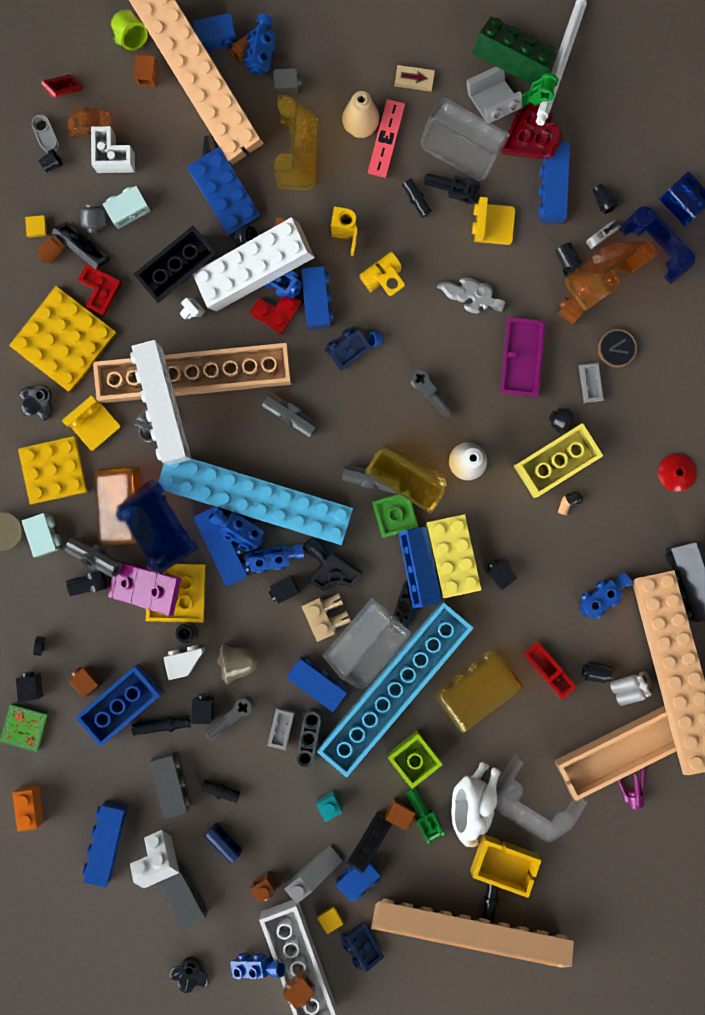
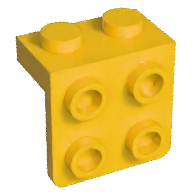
[472,197,515,245]

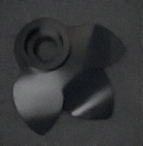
[19,385,52,421]
[170,957,208,993]

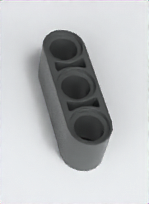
[296,709,321,768]

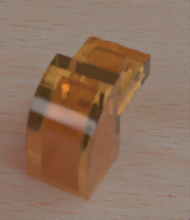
[67,107,111,139]

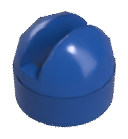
[368,331,384,347]

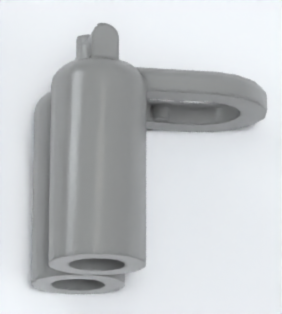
[610,671,652,706]

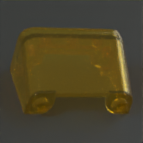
[274,95,318,190]

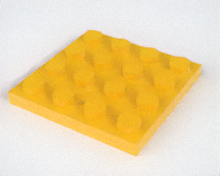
[9,286,117,393]

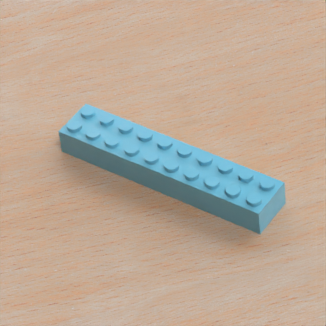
[156,459,353,545]
[317,602,473,778]

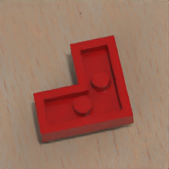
[78,264,122,316]
[249,296,302,335]

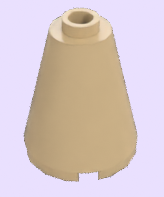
[342,91,380,138]

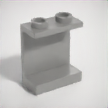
[466,66,522,124]

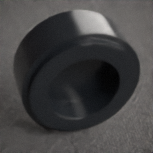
[33,636,45,656]

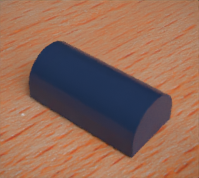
[204,823,242,864]

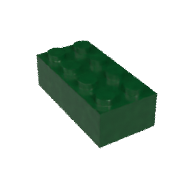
[471,16,559,85]

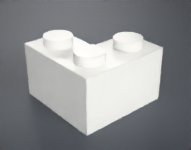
[91,126,135,173]
[130,830,179,888]

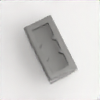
[578,362,604,403]
[267,707,295,750]

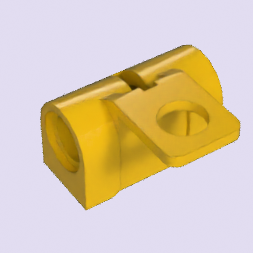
[331,206,357,256]
[359,252,405,296]

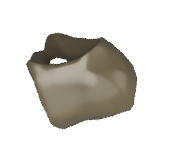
[217,644,258,685]

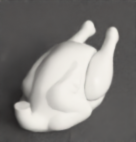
[451,762,501,847]

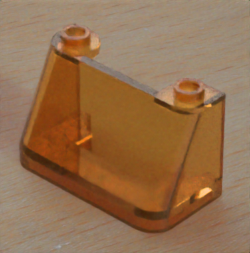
[565,241,660,311]

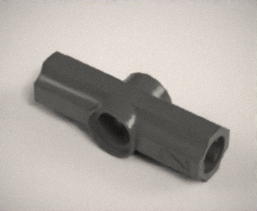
[262,392,319,438]
[341,464,401,494]
[65,537,122,577]

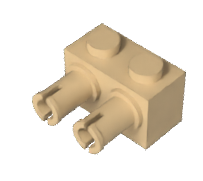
[301,593,351,642]

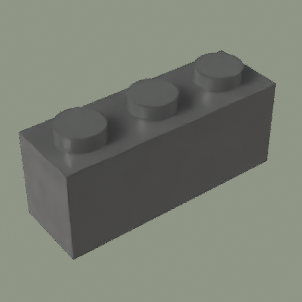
[150,752,191,819]
[157,861,208,930]

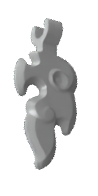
[437,278,505,314]

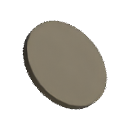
[0,512,23,551]

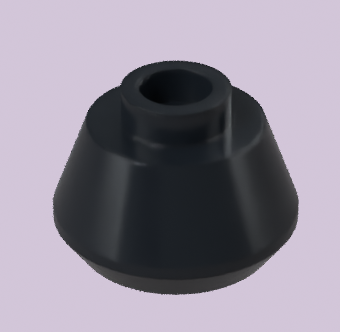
[234,224,258,247]
[549,408,573,433]

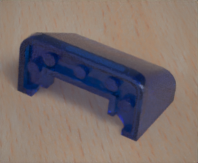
[619,205,697,284]
[115,479,199,574]

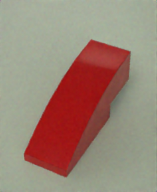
[523,641,577,701]

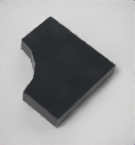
[309,551,363,591]

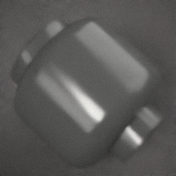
[80,204,106,233]

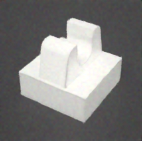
[180,298,206,320]

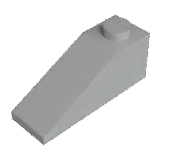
[284,845,343,904]

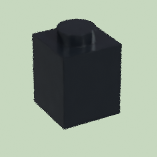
[485,559,517,590]
[269,576,300,604]
[15,671,43,702]
[191,694,214,724]

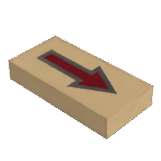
[394,65,435,92]

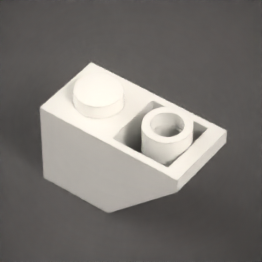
[163,645,205,680]

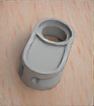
[31,115,59,153]
[586,219,621,250]

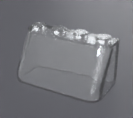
[420,97,510,180]
[322,598,410,689]

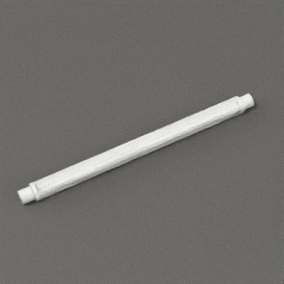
[536,0,587,125]

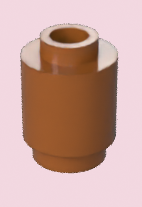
[36,235,65,264]

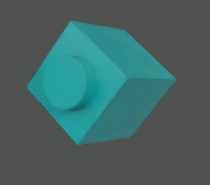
[316,790,343,822]

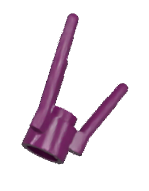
[617,767,646,809]

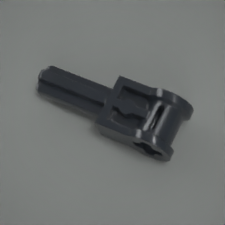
[424,173,481,204]

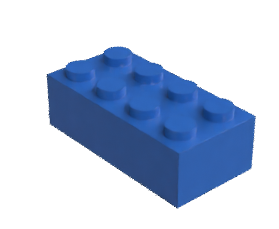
[75,663,164,747]

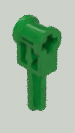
[522,73,559,106]
[406,788,446,845]

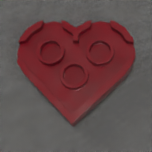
[500,102,563,159]

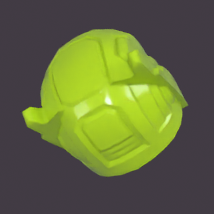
[111,9,148,51]

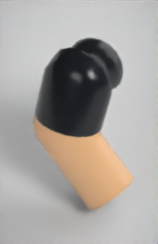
[558,492,583,515]

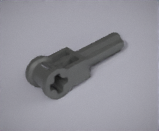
[411,370,454,418]
[205,696,253,740]

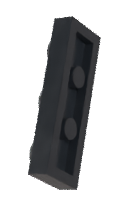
[52,221,110,270]
[346,812,393,874]

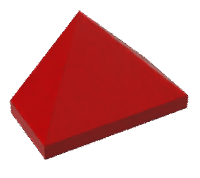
[41,74,83,97]

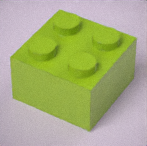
[387,730,443,789]

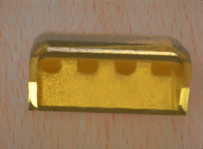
[365,443,448,514]
[435,651,524,733]

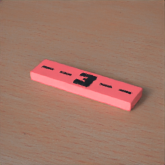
[368,99,405,178]

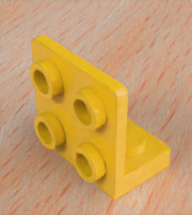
[62,395,121,451]

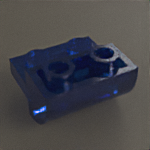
[659,171,705,226]

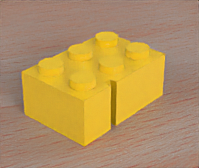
[470,834,542,898]

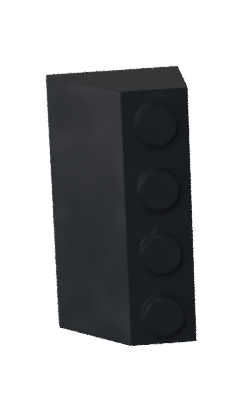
[134,226,218,303]
[665,541,705,622]

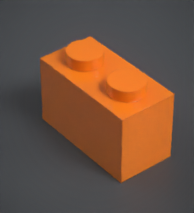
[12,784,44,832]

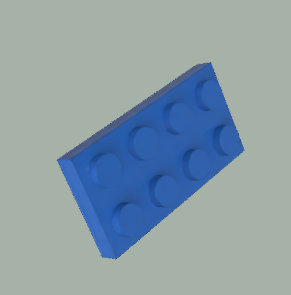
[187,147,261,236]

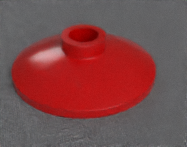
[658,454,696,492]

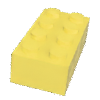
[514,423,603,498]
[426,514,481,598]

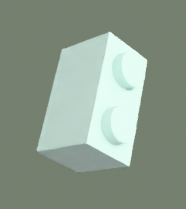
[103,186,151,229]
[22,513,61,557]

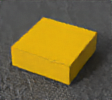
[25,215,48,238]
[317,905,344,934]

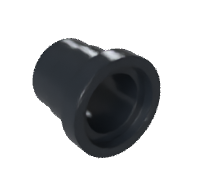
[38,149,63,173]

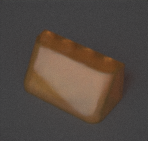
[94,466,144,546]

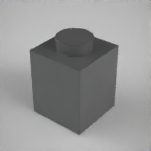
[273,68,302,97]

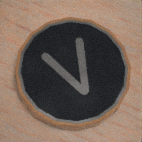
[598,329,637,368]

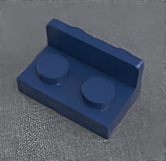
[325,327,371,371]
[340,922,384,972]

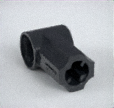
[555,242,588,284]
[66,571,108,596]

